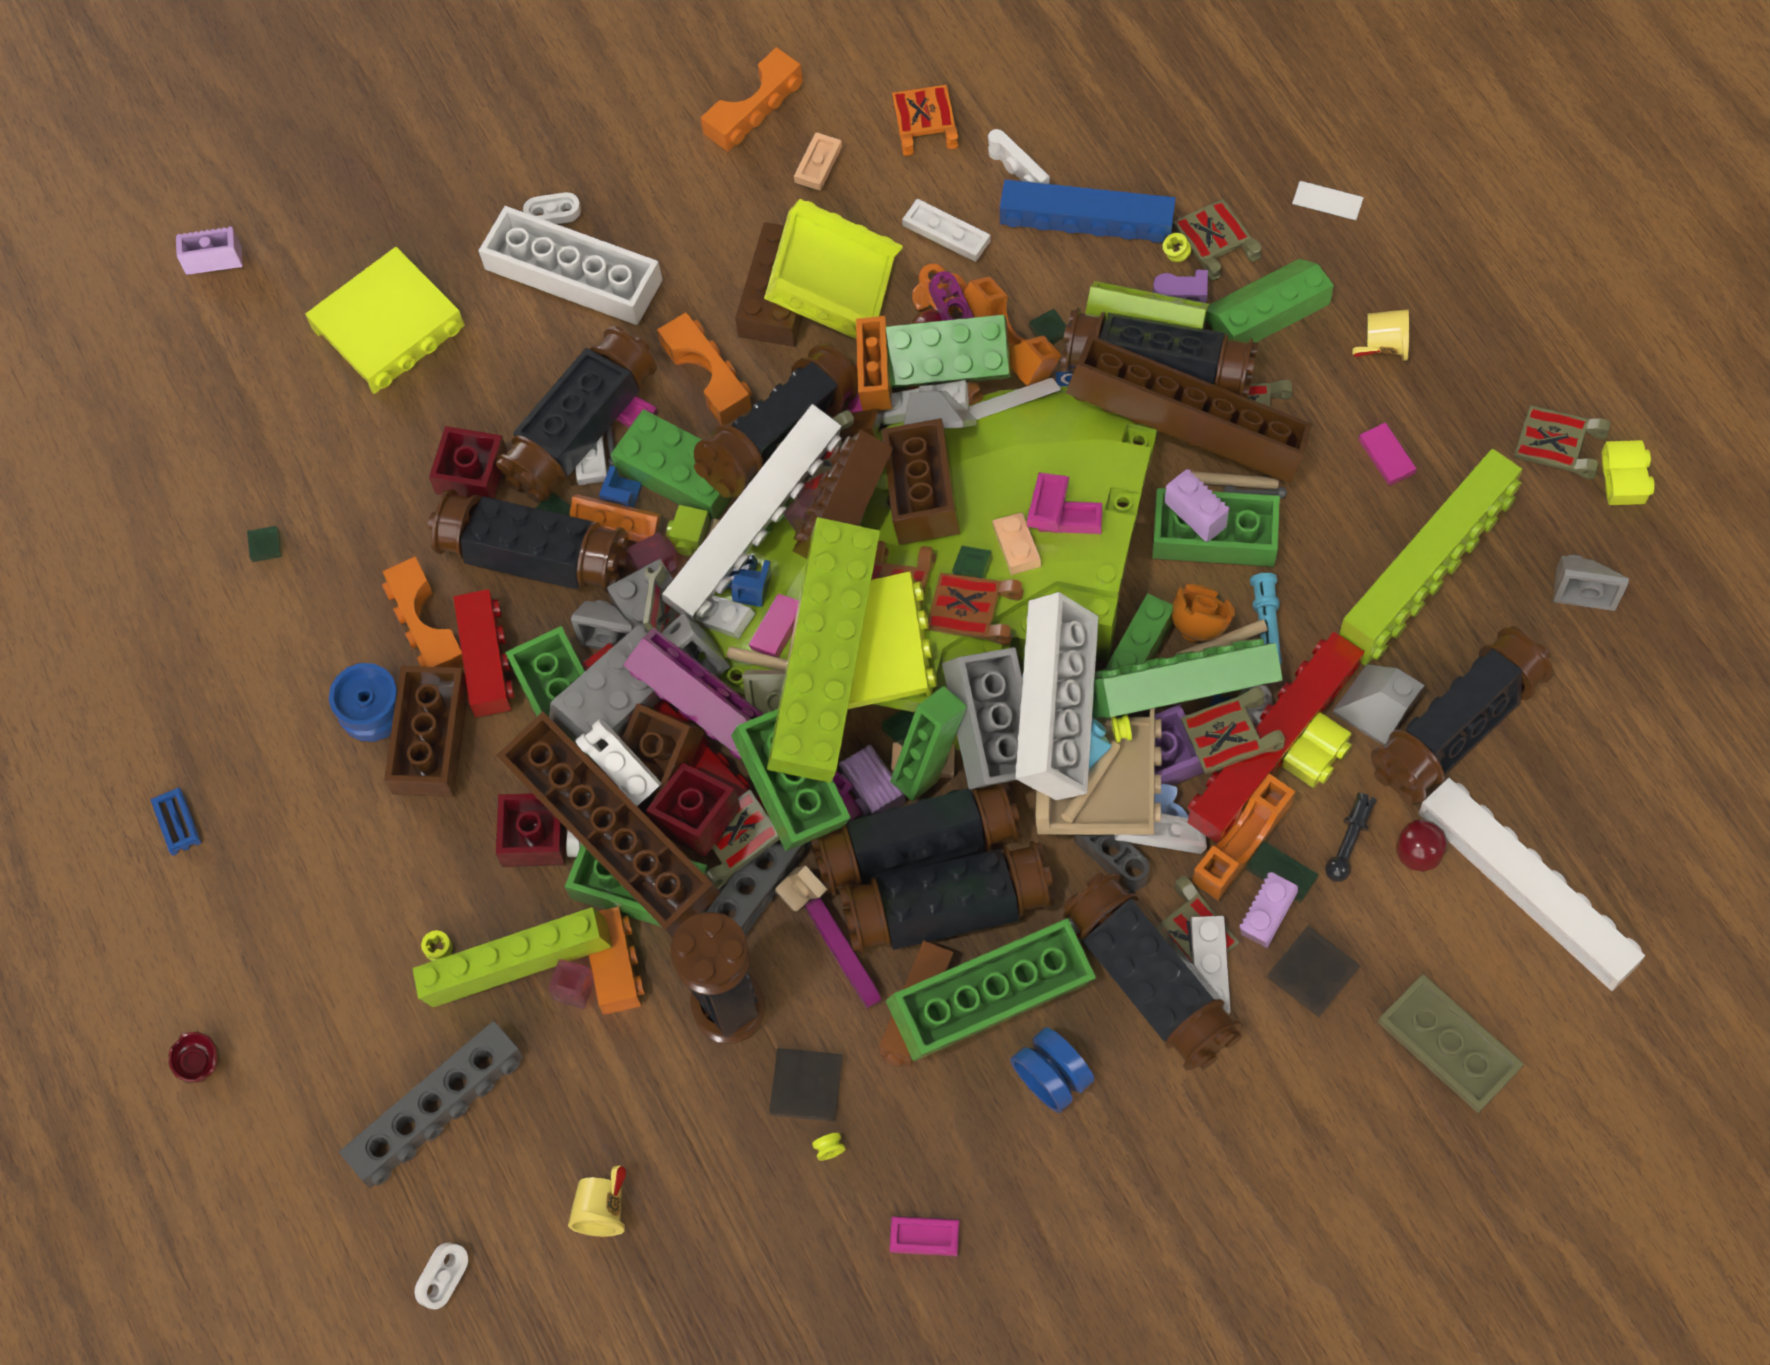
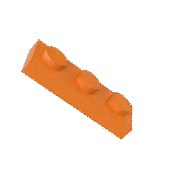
[569,494,661,545]

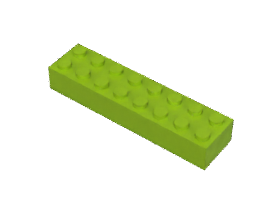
[1339,448,1522,666]
[767,517,880,783]

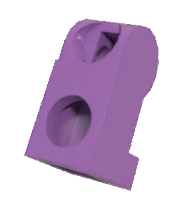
[1153,270,1208,303]

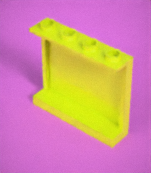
[764,199,903,339]
[305,247,465,394]
[848,571,937,709]

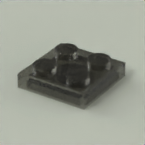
[1267,926,1360,1018]
[769,1048,843,1122]

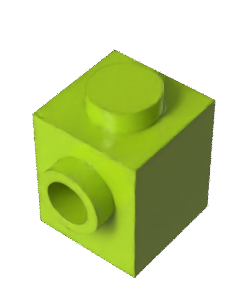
[666,505,710,556]

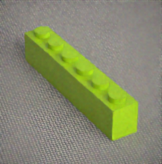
[412,907,612,1008]

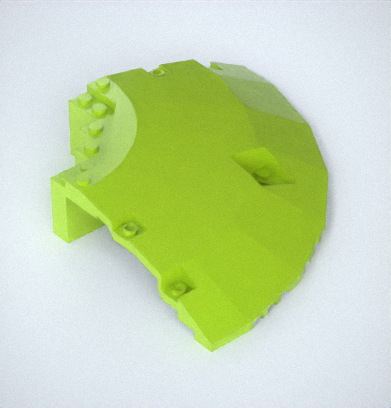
[694,386,1158,750]

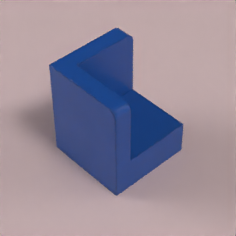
[599,465,642,508]
[732,560,771,607]

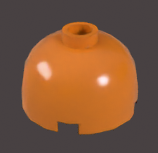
[1171,584,1235,642]

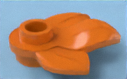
[912,264,968,316]

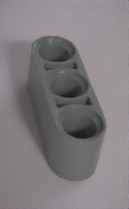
[1073,834,1149,891]

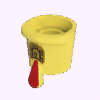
[1352,309,1409,361]
[568,1165,627,1237]

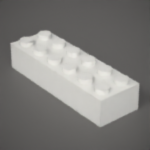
[479,206,663,325]
[1015,592,1098,800]

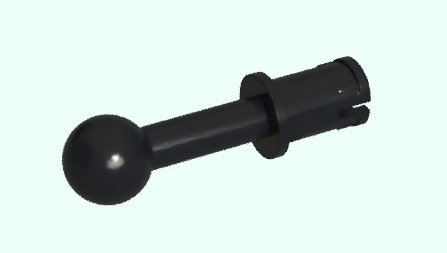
[1325,792,1377,882]

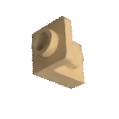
[774,866,827,912]

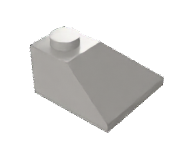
[904,385,977,428]
[1553,555,1629,611]
[571,600,633,650]
[1332,664,1424,746]

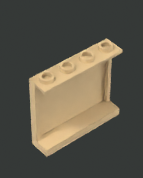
[1036,708,1161,835]

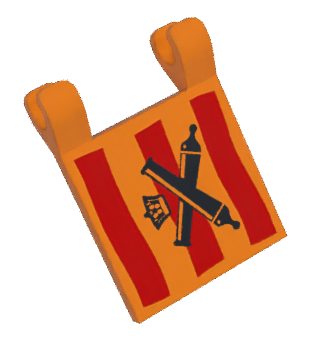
[892,85,958,156]

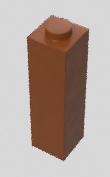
[879,941,954,1067]

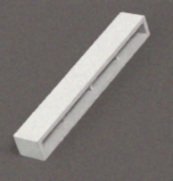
[662,404,842,620]
[1418,778,1645,991]

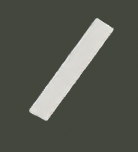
[967,378,1061,420]

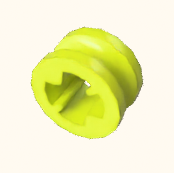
[1163,233,1191,263]
[1110,714,1132,743]
[421,930,453,961]
[812,1133,846,1161]

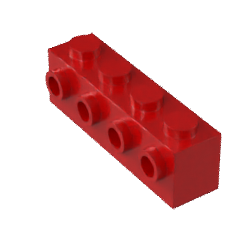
[453,589,515,718]

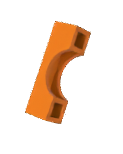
[700,47,803,152]
[956,276,1062,386]
[657,312,752,425]
[382,556,464,669]
[1192,774,1296,901]

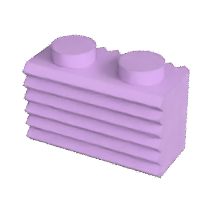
[176,226,243,275]
[1164,469,1229,542]
[839,745,906,816]
[1239,872,1298,948]

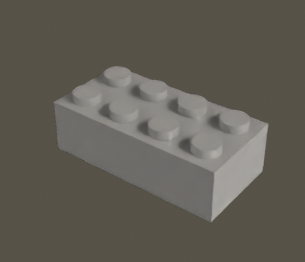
[549,625,661,750]
[942,647,1023,790]

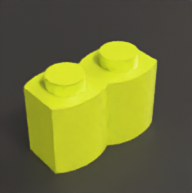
[1602,440,1654,505]
[1282,712,1352,788]

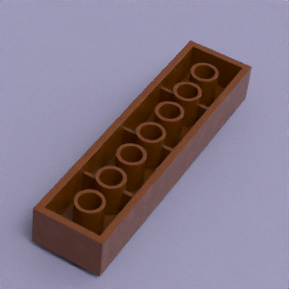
[1066,335,1312,483]
[496,711,721,938]

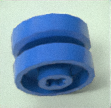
[328,663,398,742]
[1010,1027,1094,1113]

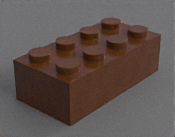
[735,222,803,347]
[882,418,960,545]
[793,430,893,559]
[384,666,468,797]
[607,703,705,818]

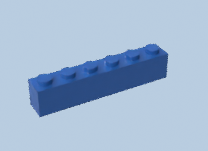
[1000,179,1176,243]

